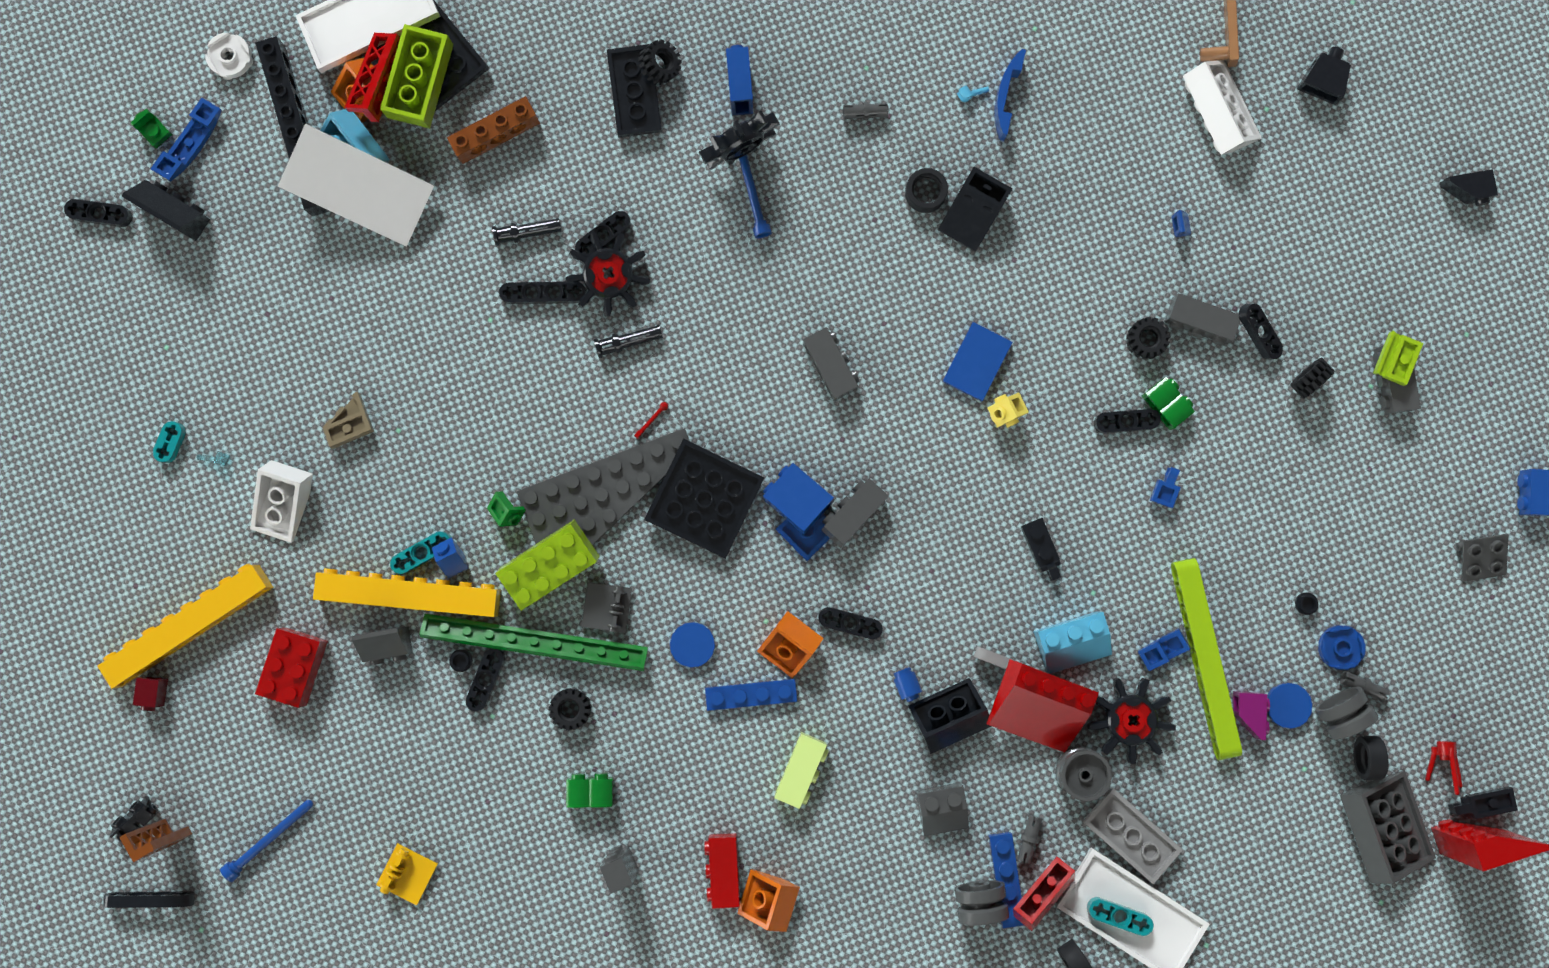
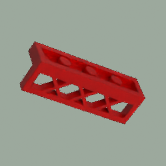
[344,32,400,122]

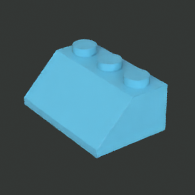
[320,109,390,163]
[1033,611,1112,674]

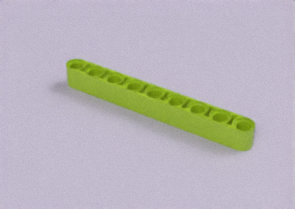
[1171,558,1242,761]

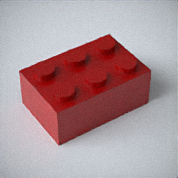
[255,627,328,708]

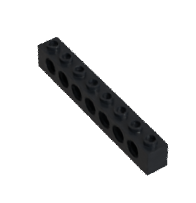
[255,36,329,216]

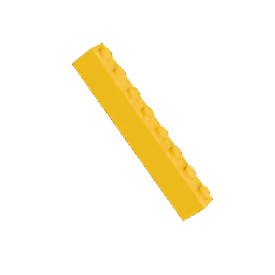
[97,563,273,689]
[313,568,501,617]

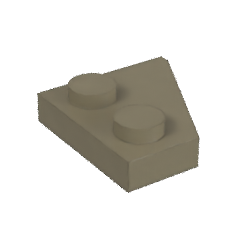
[323,392,374,449]

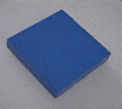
[776,514,830,561]

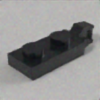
[1020,518,1061,581]
[1448,786,1518,819]

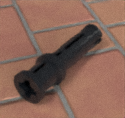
[492,218,562,246]
[594,325,663,359]

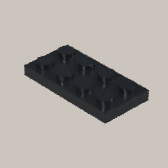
[607,44,662,138]

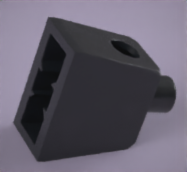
[1297,47,1351,105]

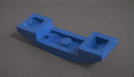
[994,49,1026,141]
[150,98,222,182]

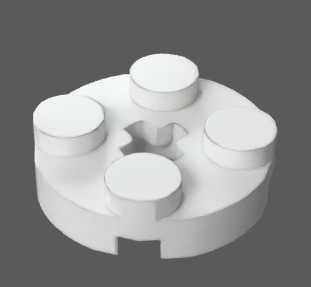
[205,33,253,80]

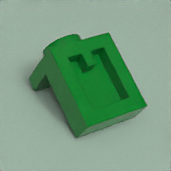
[130,109,173,149]
[487,491,526,527]

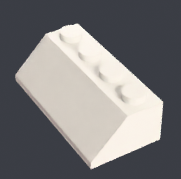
[1183,60,1262,155]

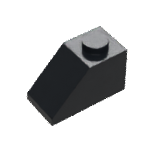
[1439,169,1498,206]

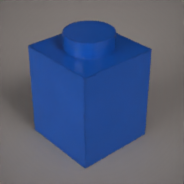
[432,537,468,579]

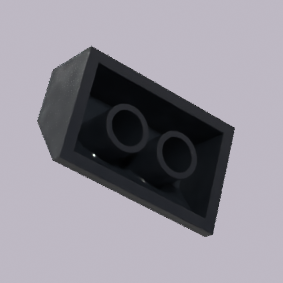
[122,180,210,241]
[908,678,992,754]

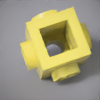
[987,393,1029,428]

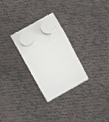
[250,460,313,543]

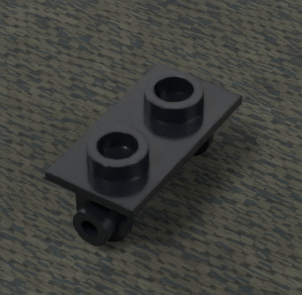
[110,796,158,842]

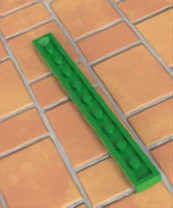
[419,613,648,671]

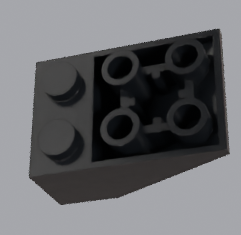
[938,167,1013,252]

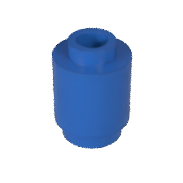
[893,667,922,702]

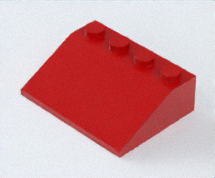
[986,659,1099,753]
[1431,819,1549,872]

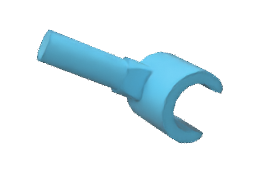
[957,85,989,103]

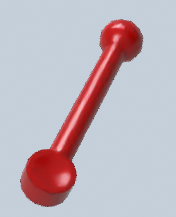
[634,402,669,439]

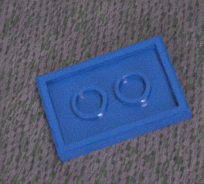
[942,322,1013,402]

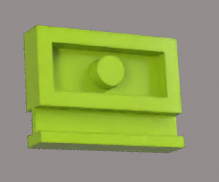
[1373,331,1424,386]

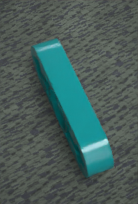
[390,532,451,574]
[1087,897,1154,936]

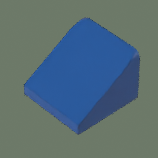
[1171,210,1191,237]

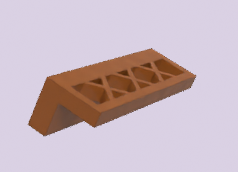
[119,819,192,863]

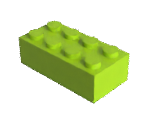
[380,24,453,129]
[495,519,600,611]

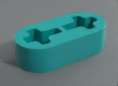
[153,421,186,463]

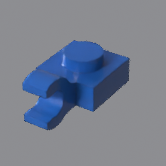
[1150,467,1181,508]

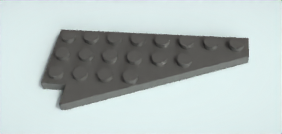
[517,428,690,546]

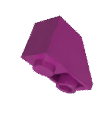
[1232,691,1270,740]

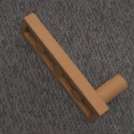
[1200,0,1239,67]

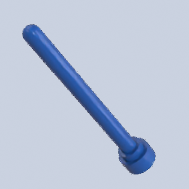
[739,155,772,239]
[220,800,313,882]

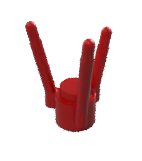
[1425,741,1463,795]

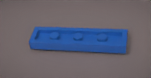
[705,678,797,711]
[988,832,1025,928]

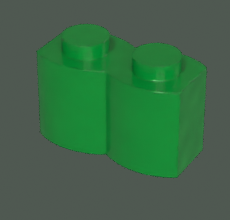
[1141,377,1195,430]
[566,773,614,808]

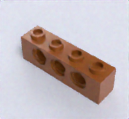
[447,96,540,164]

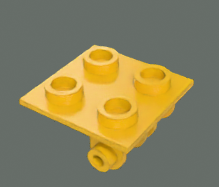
[376,843,438,905]

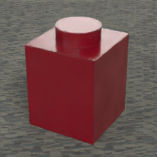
[132,676,168,711]

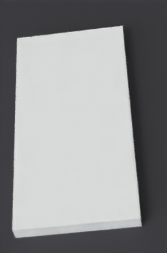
[295,0,441,73]
[278,124,434,247]
[1055,847,1210,968]

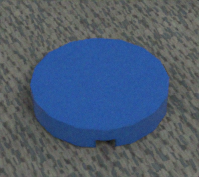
[670,622,715,667]
[1318,625,1366,670]
[1267,683,1312,729]

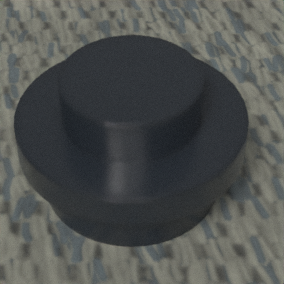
[1295,592,1318,615]
[449,649,473,672]

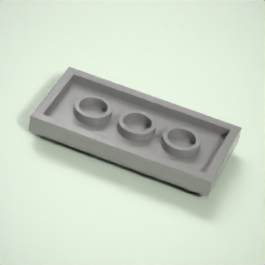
[1082,787,1183,885]

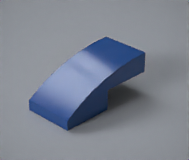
[1138,628,1191,671]

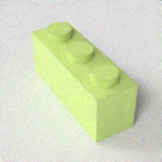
[774,732,829,809]

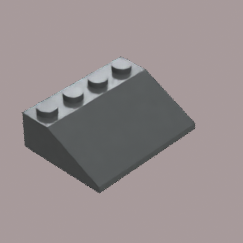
[1340,771,1436,884]

